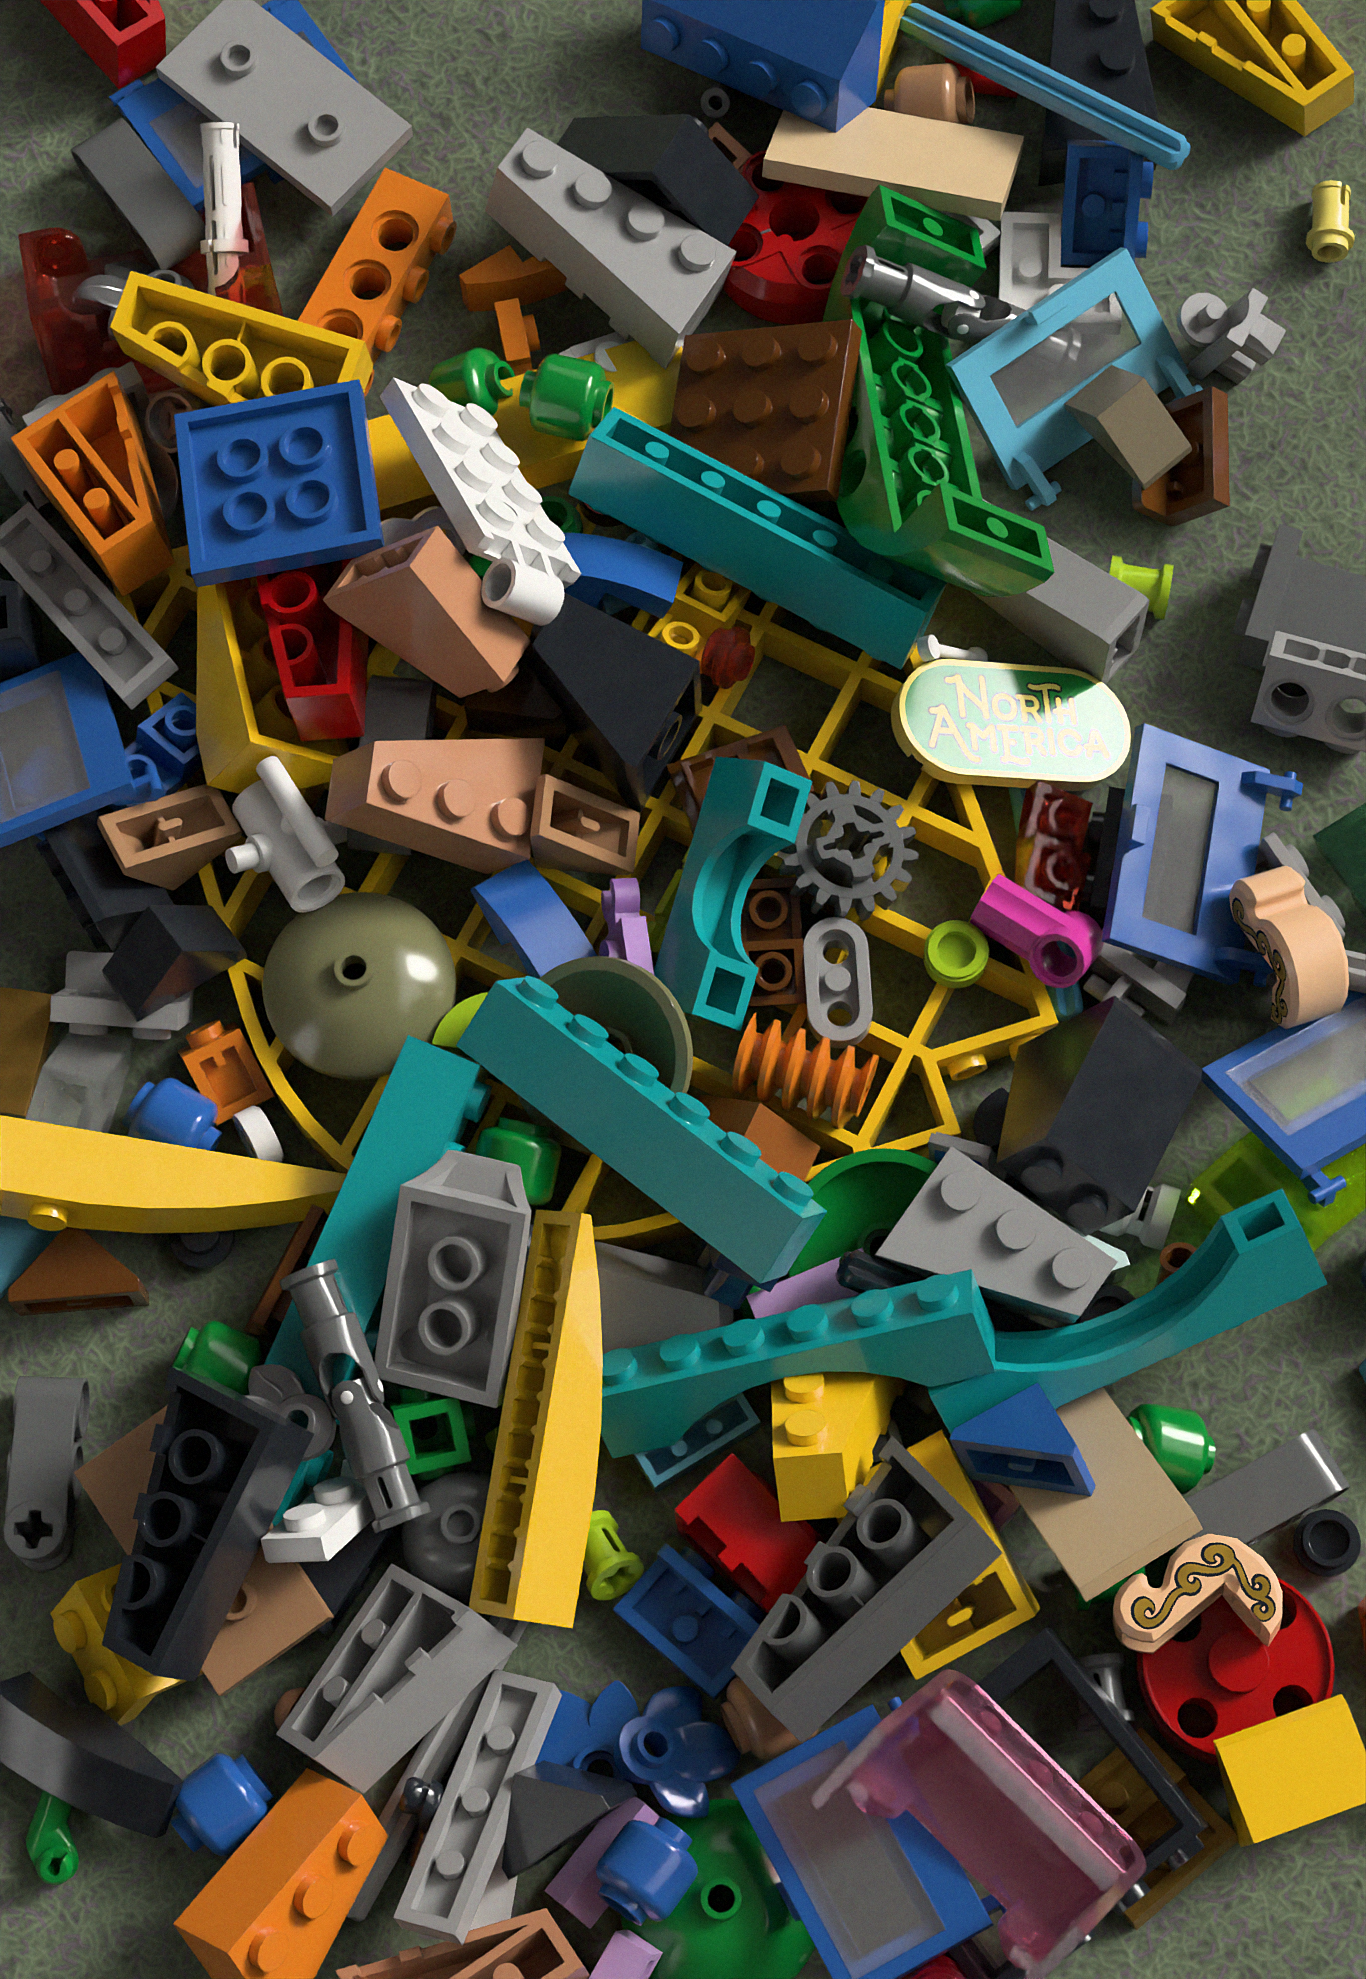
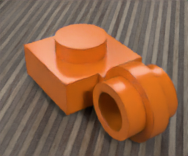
[494,298,541,376]

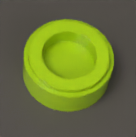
[923,920,989,988]

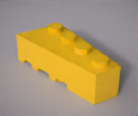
[110,271,373,407]

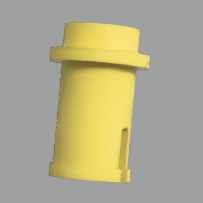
[1306,180,1355,263]

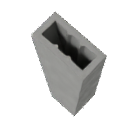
[970,499,1150,685]
[516,1224,733,1354]

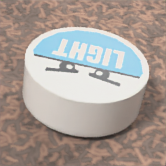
[233,1105,284,1163]

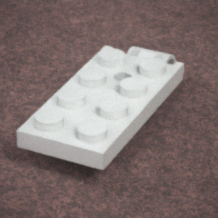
[380,377,581,626]

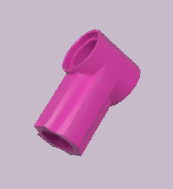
[969,874,1104,988]

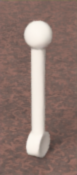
[917,634,988,662]

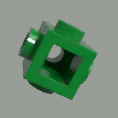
[384,1385,477,1480]

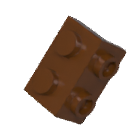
[1131,386,1230,526]

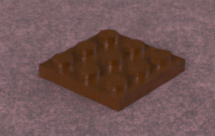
[669,319,862,504]

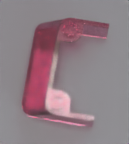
[809,1669,1146,1979]

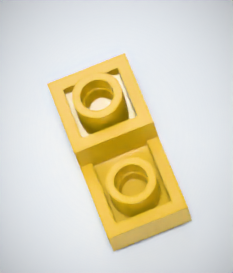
[647,562,751,676]

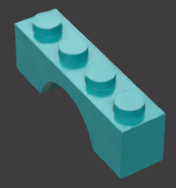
[654,756,813,1031]

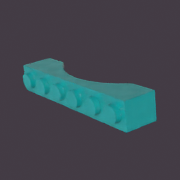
[926,1188,1327,1435]
[601,1269,996,1459]

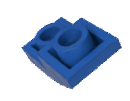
[563,533,684,619]
[108,692,203,812]
[470,859,598,979]

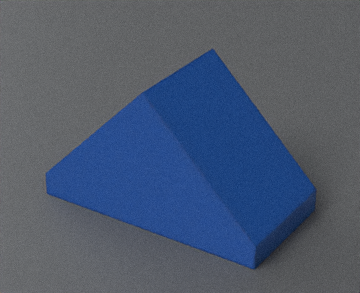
[949,1382,1096,1496]

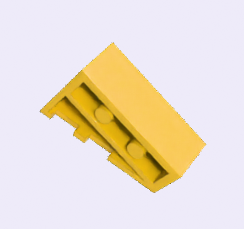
[1150,0,1354,137]
[771,1372,908,1522]

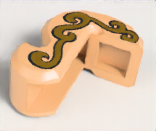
[1229,866,1349,1029]
[1112,1534,1282,1654]

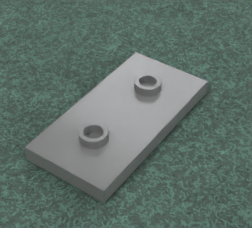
[156,0,413,217]

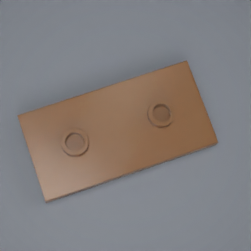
[74,1405,334,1696]

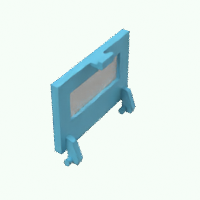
[945,247,1203,511]

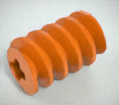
[732,1013,879,1130]

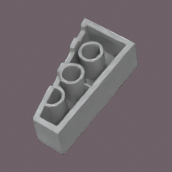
[485,128,736,370]

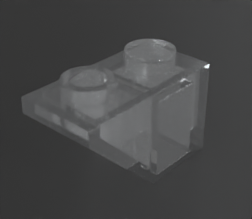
[26,1032,136,1133]

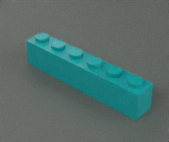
[568,407,948,670]
[456,976,827,1284]

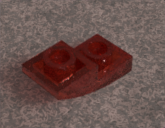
[1015,780,1093,913]

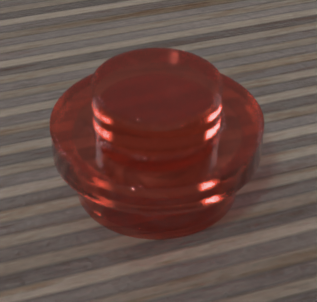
[701,626,755,689]

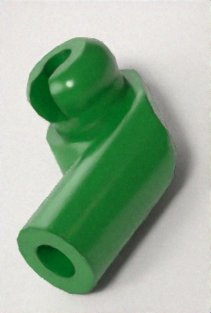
[25,1790,79,1886]

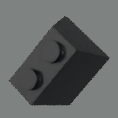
[529,593,702,813]
[996,995,1202,1236]

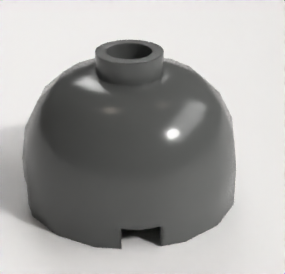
[399,1468,491,1605]

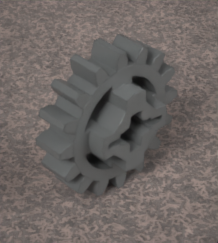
[778,781,919,921]

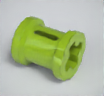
[1109,555,1174,620]
[583,1510,644,1600]

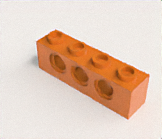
[298,167,457,398]

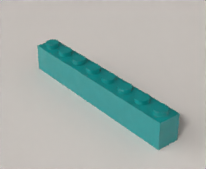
[264,1035,492,1526]

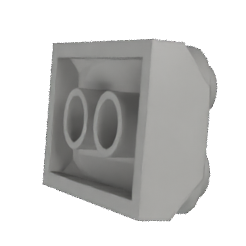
[374,1150,531,1408]

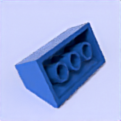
[641,0,885,133]

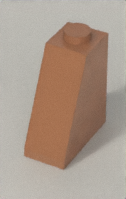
[323,526,531,698]

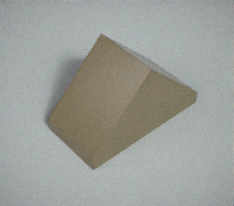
[1064,365,1192,490]

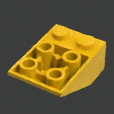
[836,1429,1040,1680]

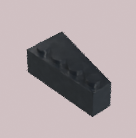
[1038,0,1159,186]
[102,1366,315,1682]

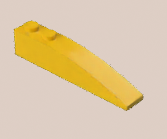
[0,1115,347,1233]
[469,1210,603,1628]

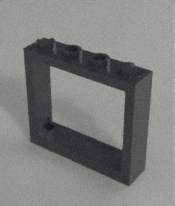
[833,1628,1209,1979]

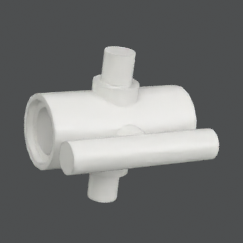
[225,756,347,913]

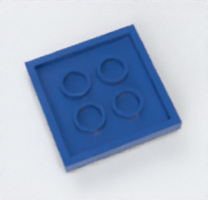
[174,379,385,587]

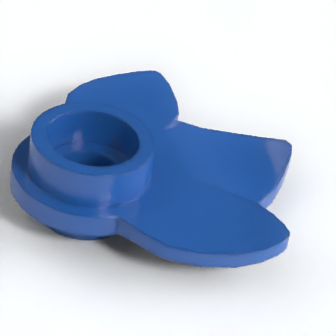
[535,1680,640,1785]
[613,1686,741,1818]

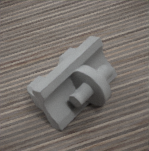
[1176,288,1286,384]
[1083,930,1194,1027]

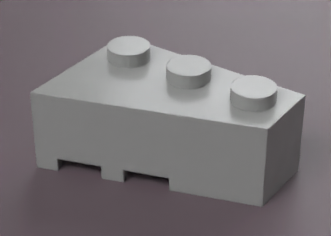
[874,1146,1118,1325]
[276,1563,518,1794]

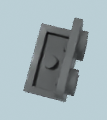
[1233,524,1366,671]

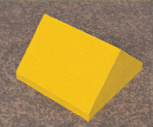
[1213,1694,1366,1847]

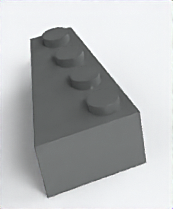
[731,1436,1002,1744]

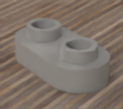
[803,917,873,1048]

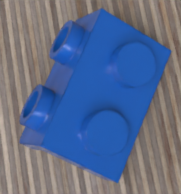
[1061,139,1153,266]
[613,1543,766,1702]

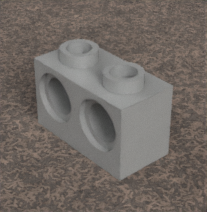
[1251,631,1366,754]

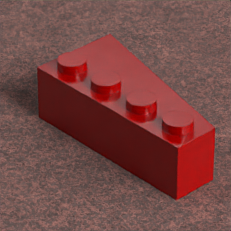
[256,557,369,741]

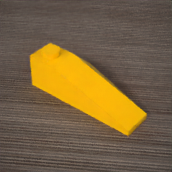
[196,576,349,794]

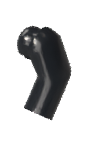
[398,1777,445,1867]

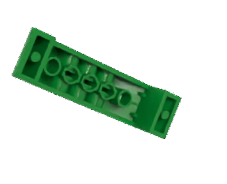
[822,184,1055,598]

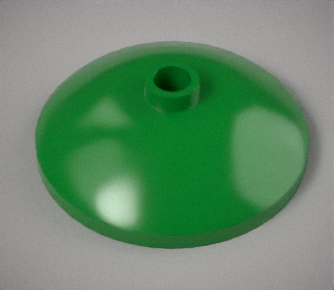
[788,1148,938,1296]
[621,1799,822,1979]

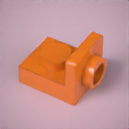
[178,1019,274,1125]

